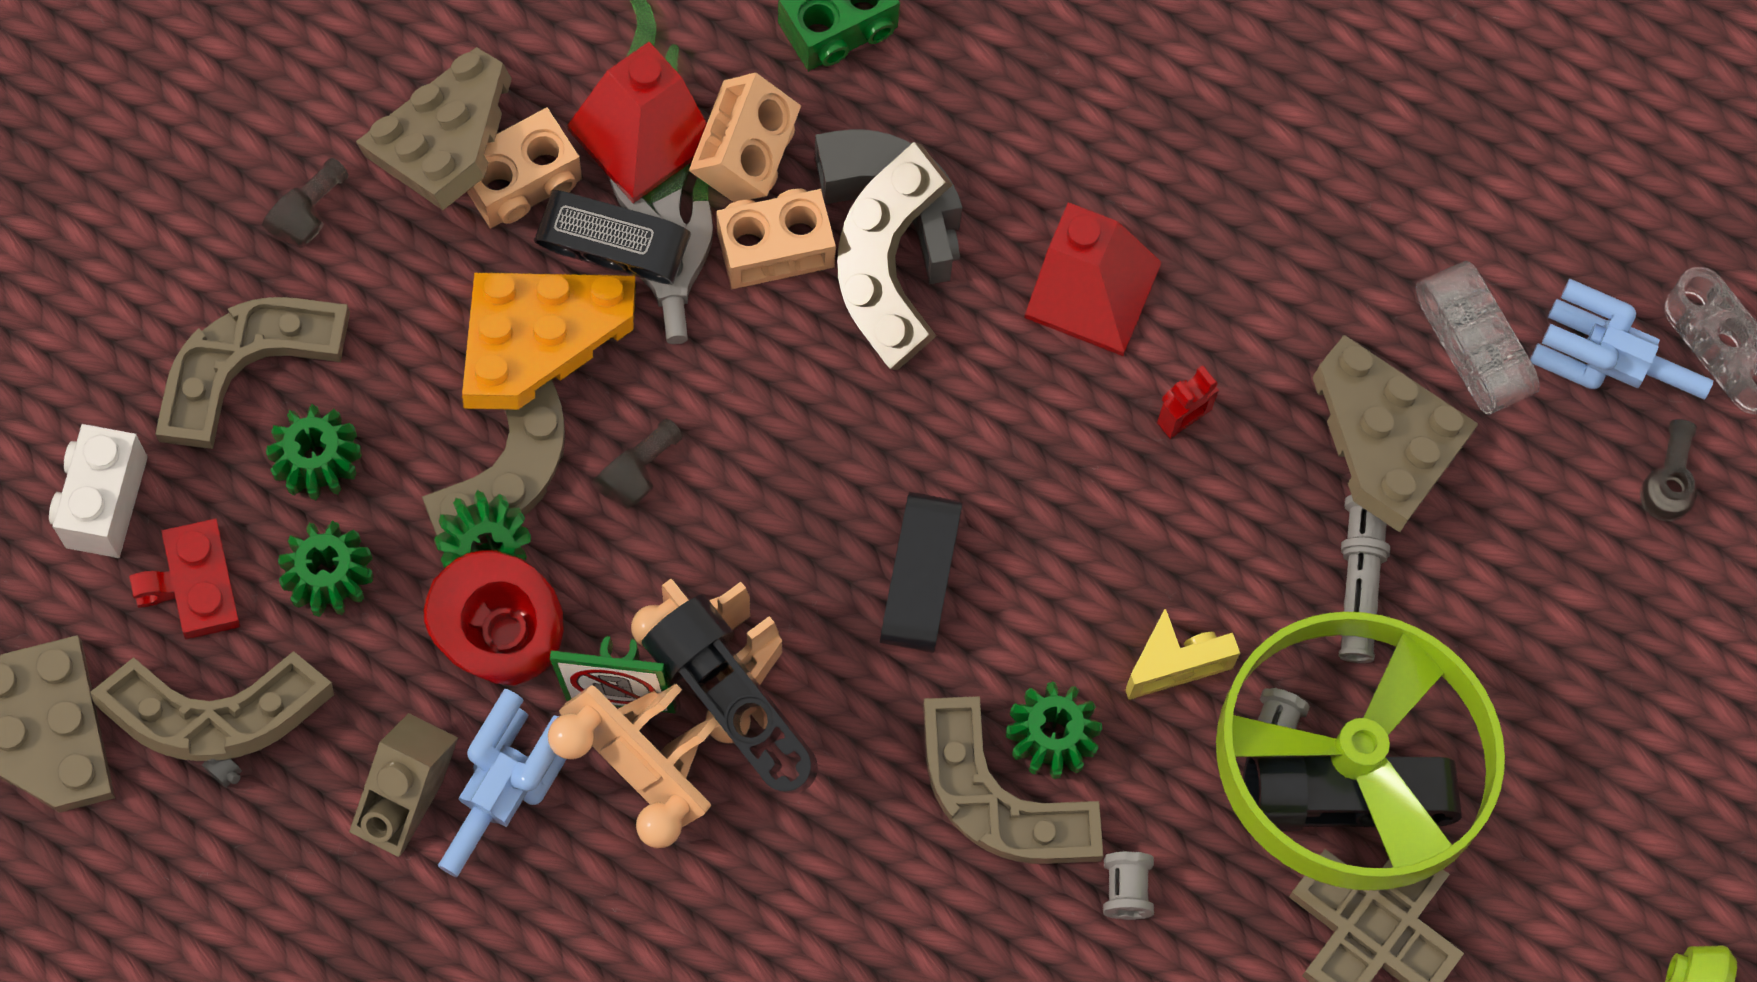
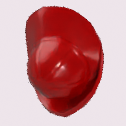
[424,550,564,685]

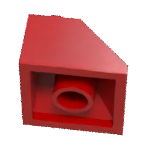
[567,42,707,204]
[1024,202,1162,356]

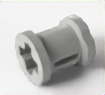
[1258,688,1310,729]
[1103,851,1154,920]

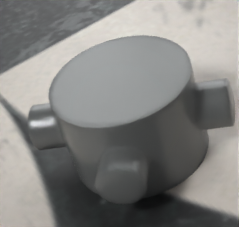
[201,759,242,788]

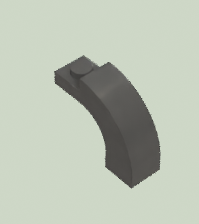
[814,129,962,284]

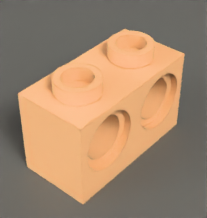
[689,73,801,202]
[467,107,582,229]
[716,189,836,290]

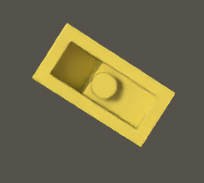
[1125,609,1240,700]

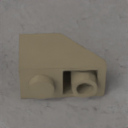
[349,713,458,857]

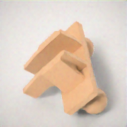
[631,579,782,743]
[548,684,719,848]

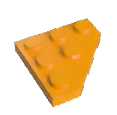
[462,273,636,410]

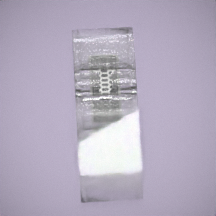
[1416,260,1540,415]
[1664,267,1757,414]

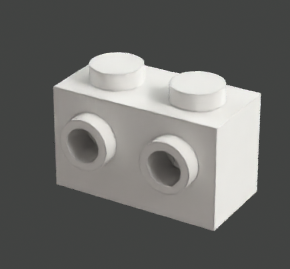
[49,424,148,558]

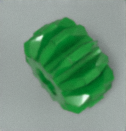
[266,404,362,501]
[434,490,531,568]
[278,520,374,617]
[1006,681,1102,779]

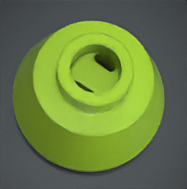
[1665,945,1737,982]

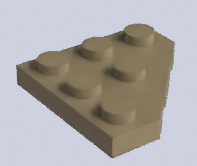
[356,47,512,210]
[1313,335,1478,532]
[0,635,115,813]

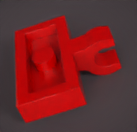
[129,518,241,640]

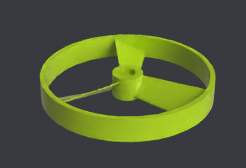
[1216,612,1505,891]

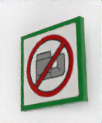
[550,636,677,714]

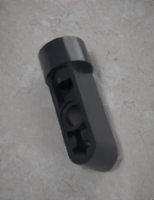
[642,594,818,794]
[1243,756,1462,831]

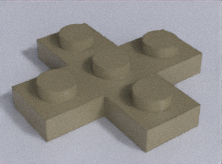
[1289,849,1464,982]

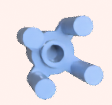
[1529,278,1714,400]
[438,689,567,877]

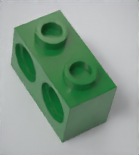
[778,0,900,71]

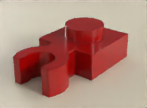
[1157,365,1219,439]

